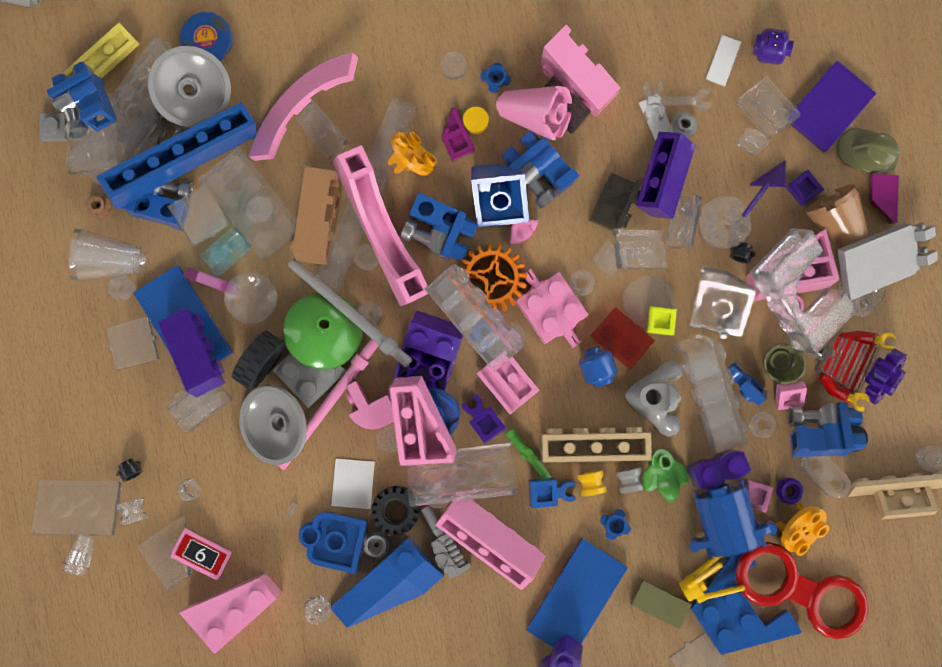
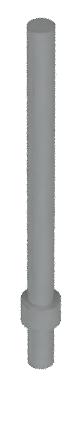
[288,258,412,367]

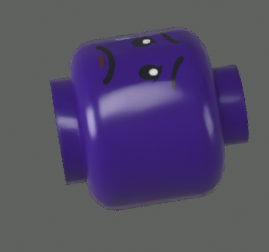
[753,28,794,65]

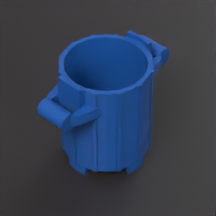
[690,479,777,559]

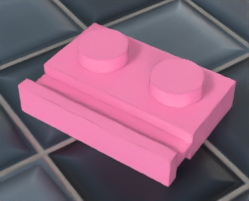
[477,350,540,414]

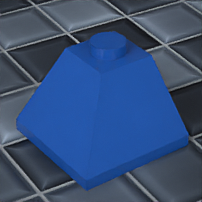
[471,164,529,227]

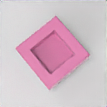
[774,381,807,410]

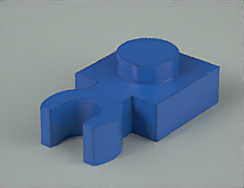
[726,362,767,406]
[529,477,576,508]

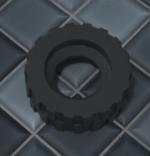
[231,330,286,390]

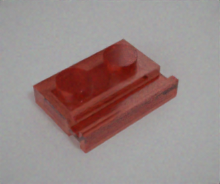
[590,307,655,370]

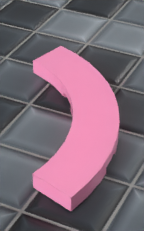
[249,53,358,161]

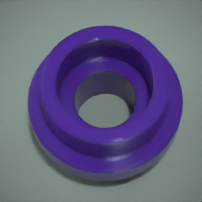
[776,478,803,505]

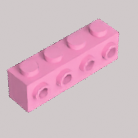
[435,491,546,590]

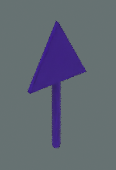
[742,160,786,218]

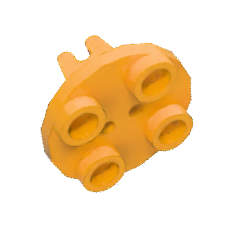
[387,131,437,176]
[776,503,829,556]

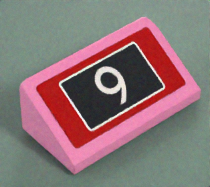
[170,527,232,580]

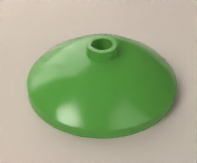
[283,293,363,369]

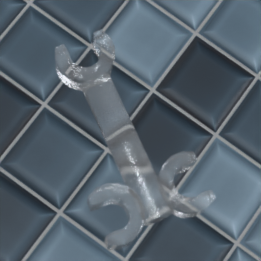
[642,82,712,120]

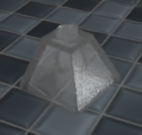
[689,267,756,337]

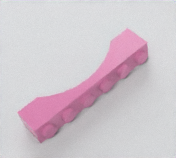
[332,145,431,306]

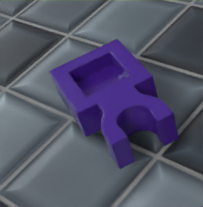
[461,394,506,444]

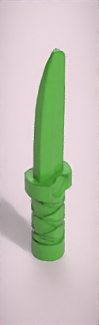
[505,427,552,478]

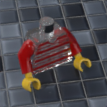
[807,331,897,412]

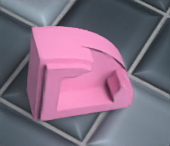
[510,219,538,245]
[744,479,773,513]

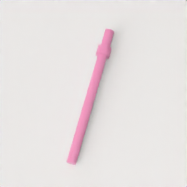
[277,338,379,470]

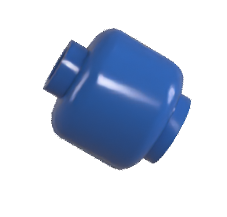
[579,346,617,387]

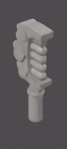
[421,505,471,579]

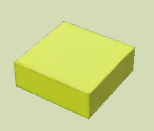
[646,306,677,336]

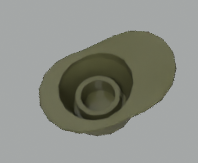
[838,128,901,174]

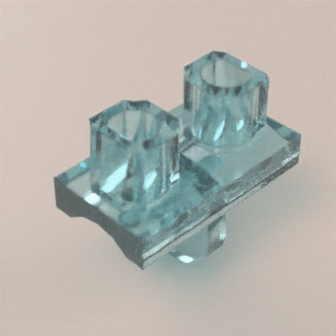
[200,227,252,277]

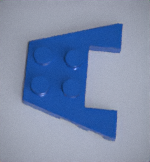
[690,553,802,655]

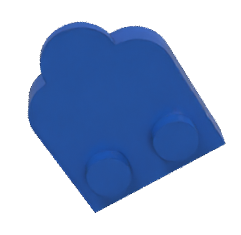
[299,511,369,574]

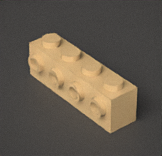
[540,427,652,462]

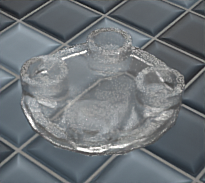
[224,272,277,324]

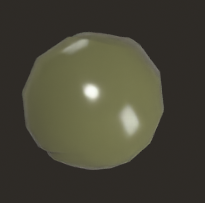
[762,342,807,384]

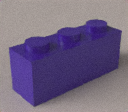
[636,132,696,219]
[157,308,225,398]

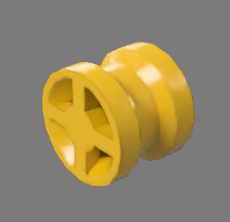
[577,470,607,496]

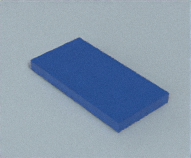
[133,265,234,362]
[526,538,628,647]

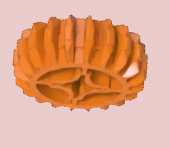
[456,243,527,314]

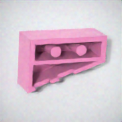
[540,25,620,118]
[746,229,839,302]
[390,376,457,466]
[179,572,283,654]

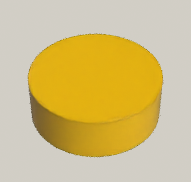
[463,106,489,134]

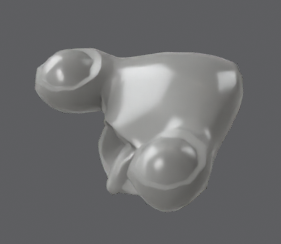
[625,359,683,437]

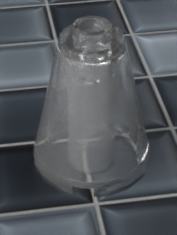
[69,228,147,281]

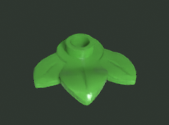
[643,449,689,502]

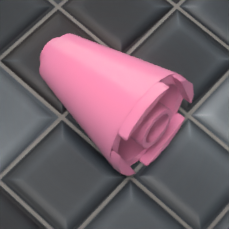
[496,86,572,140]

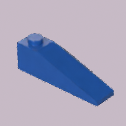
[330,536,444,628]

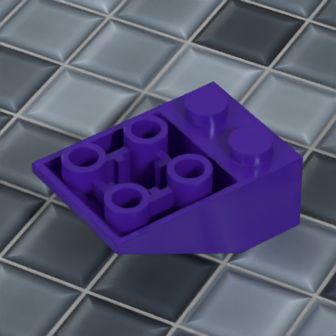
[391,310,466,391]

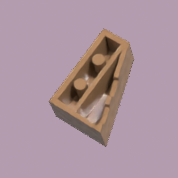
[290,166,342,265]

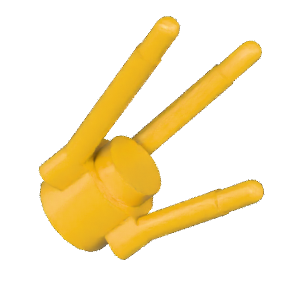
[679,557,745,603]

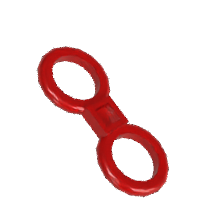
[735,542,869,640]

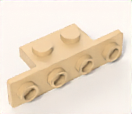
[847,471,942,520]

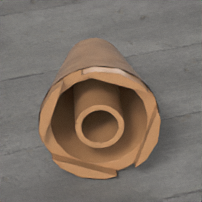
[806,184,870,249]

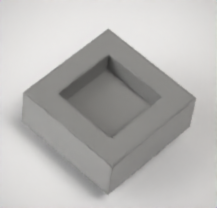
[39,113,69,142]

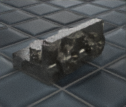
[588,172,641,233]

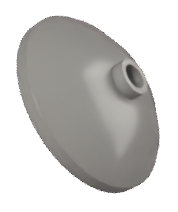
[148,46,231,128]
[240,385,307,465]

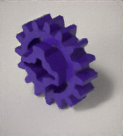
[864,349,907,405]

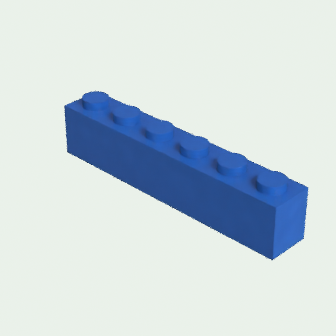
[96,102,257,209]

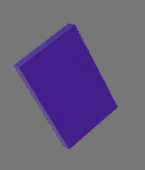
[785,60,877,153]

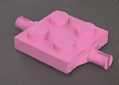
[515,269,588,348]

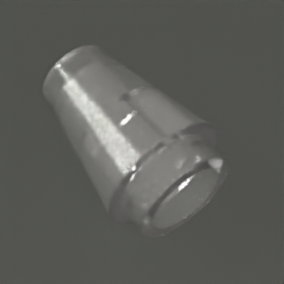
[63,534,95,576]

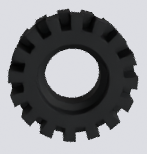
[371,485,420,536]

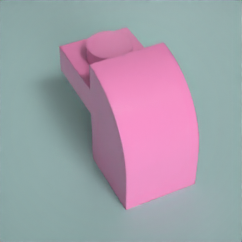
[346,381,394,429]

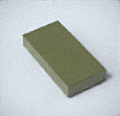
[631,579,692,629]

